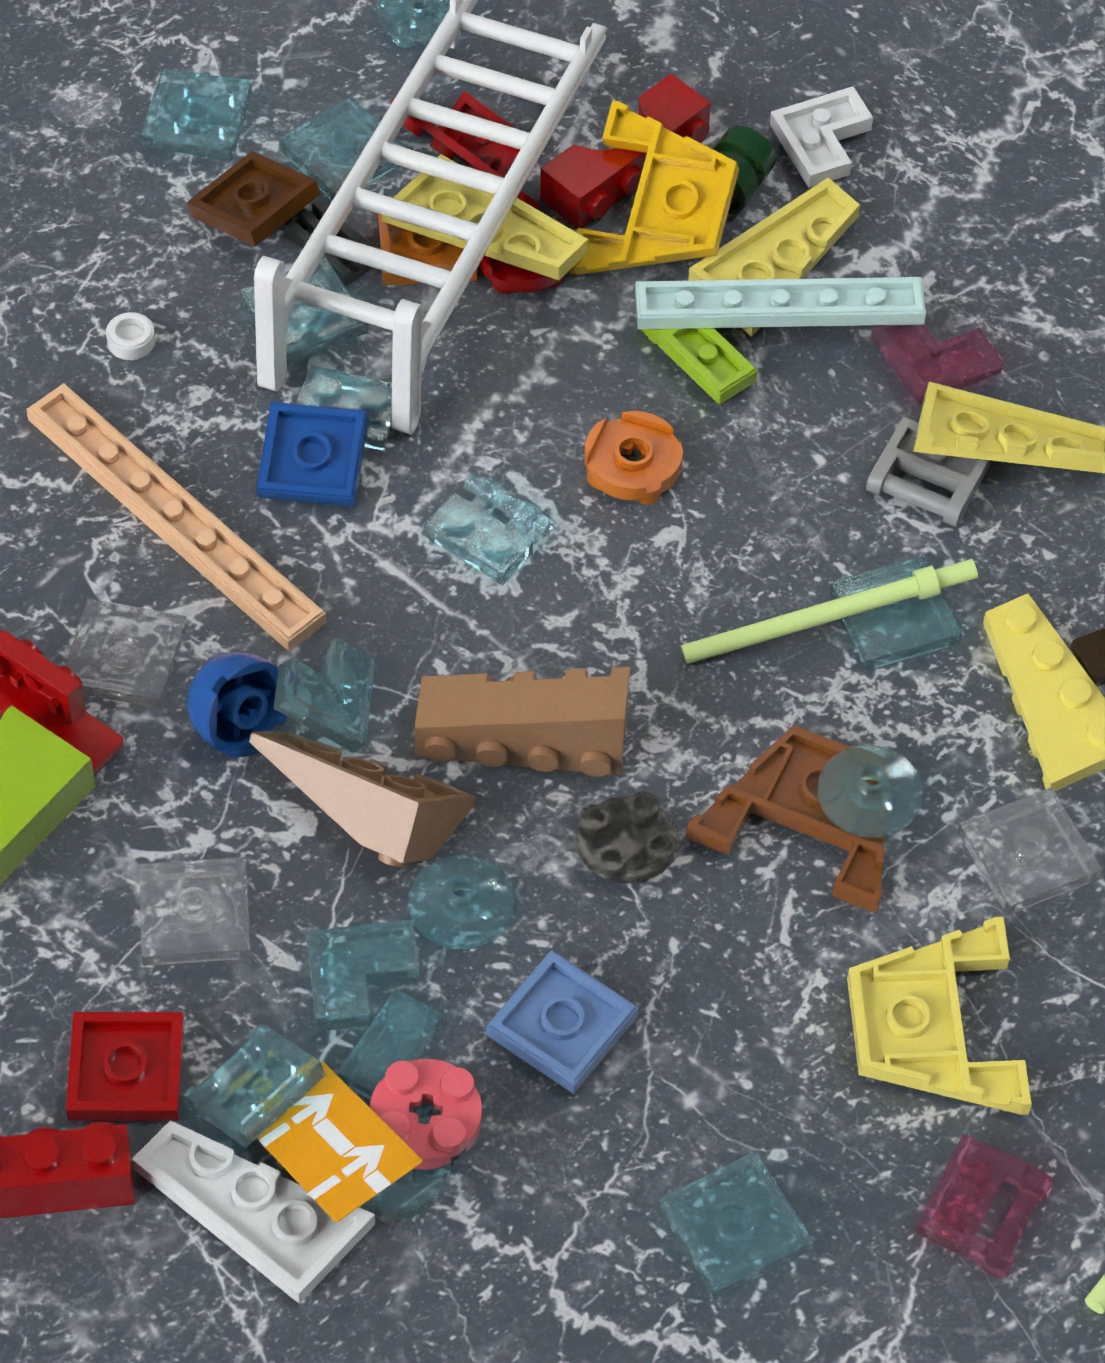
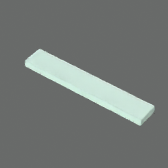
[635,277,926,329]

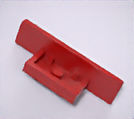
[390,91,540,210]
[0,629,124,775]

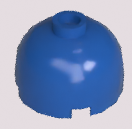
[186,651,292,758]

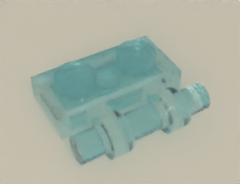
[424,472,554,585]

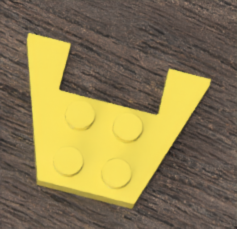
[847,917,1032,1115]

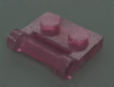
[915,1134,1053,1278]

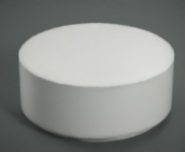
[106,312,155,360]

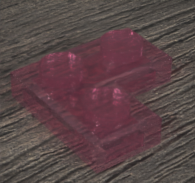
[871,324,1004,405]

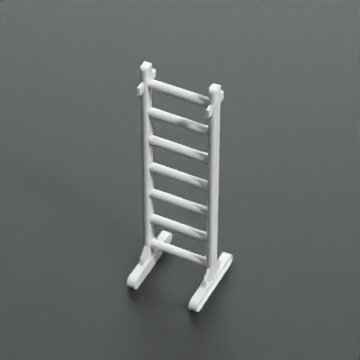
[254,0,607,435]

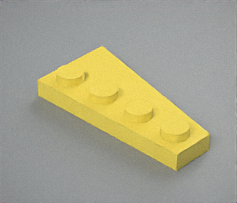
[381,154,588,280]
[688,178,860,337]
[913,382,1105,473]
[983,593,1105,795]

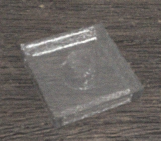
[65,598,188,709]
[958,787,1103,915]
[139,857,251,966]

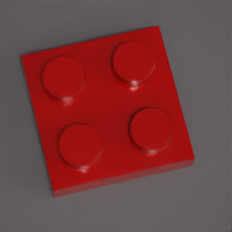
[66,1012,185,1121]

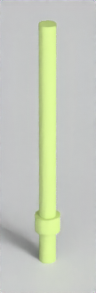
[681,559,978,664]

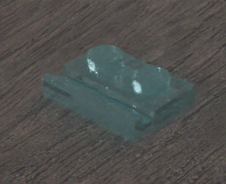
[297,365,392,451]

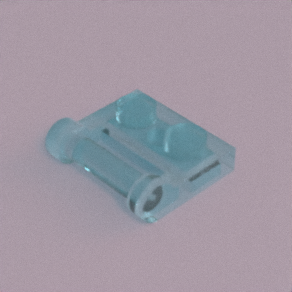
[180,1024,326,1148]

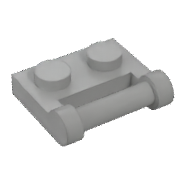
[866,417,991,528]

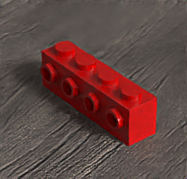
[0,1122,136,1219]

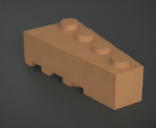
[414,667,630,777]

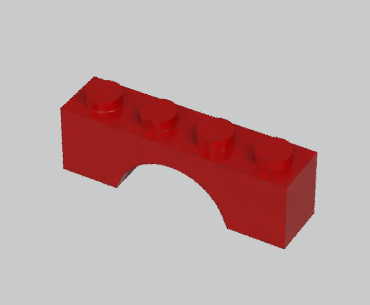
[540,73,711,229]

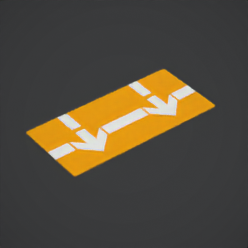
[240,1062,423,1222]

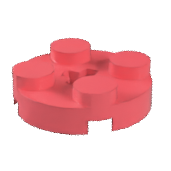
[370,1059,482,1170]

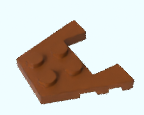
[686,725,890,914]

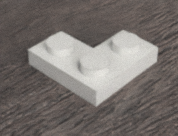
[770,86,873,188]

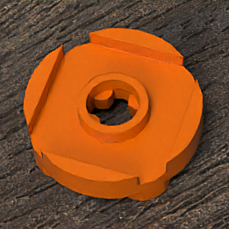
[584,411,683,505]

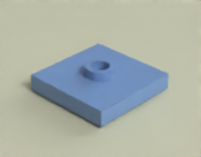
[486,950,639,1094]

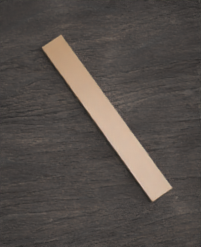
[26,383,327,652]

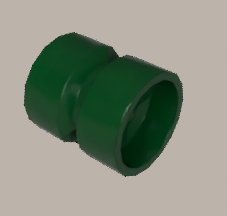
[713,125,776,214]

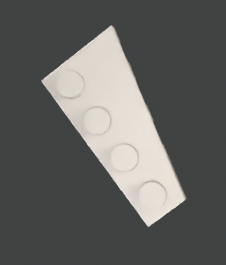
[132,1121,375,1304]

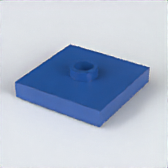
[256,402,369,507]

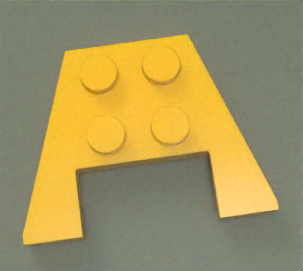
[569,100,739,275]

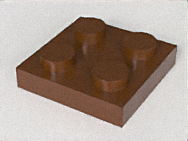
[187,151,320,247]

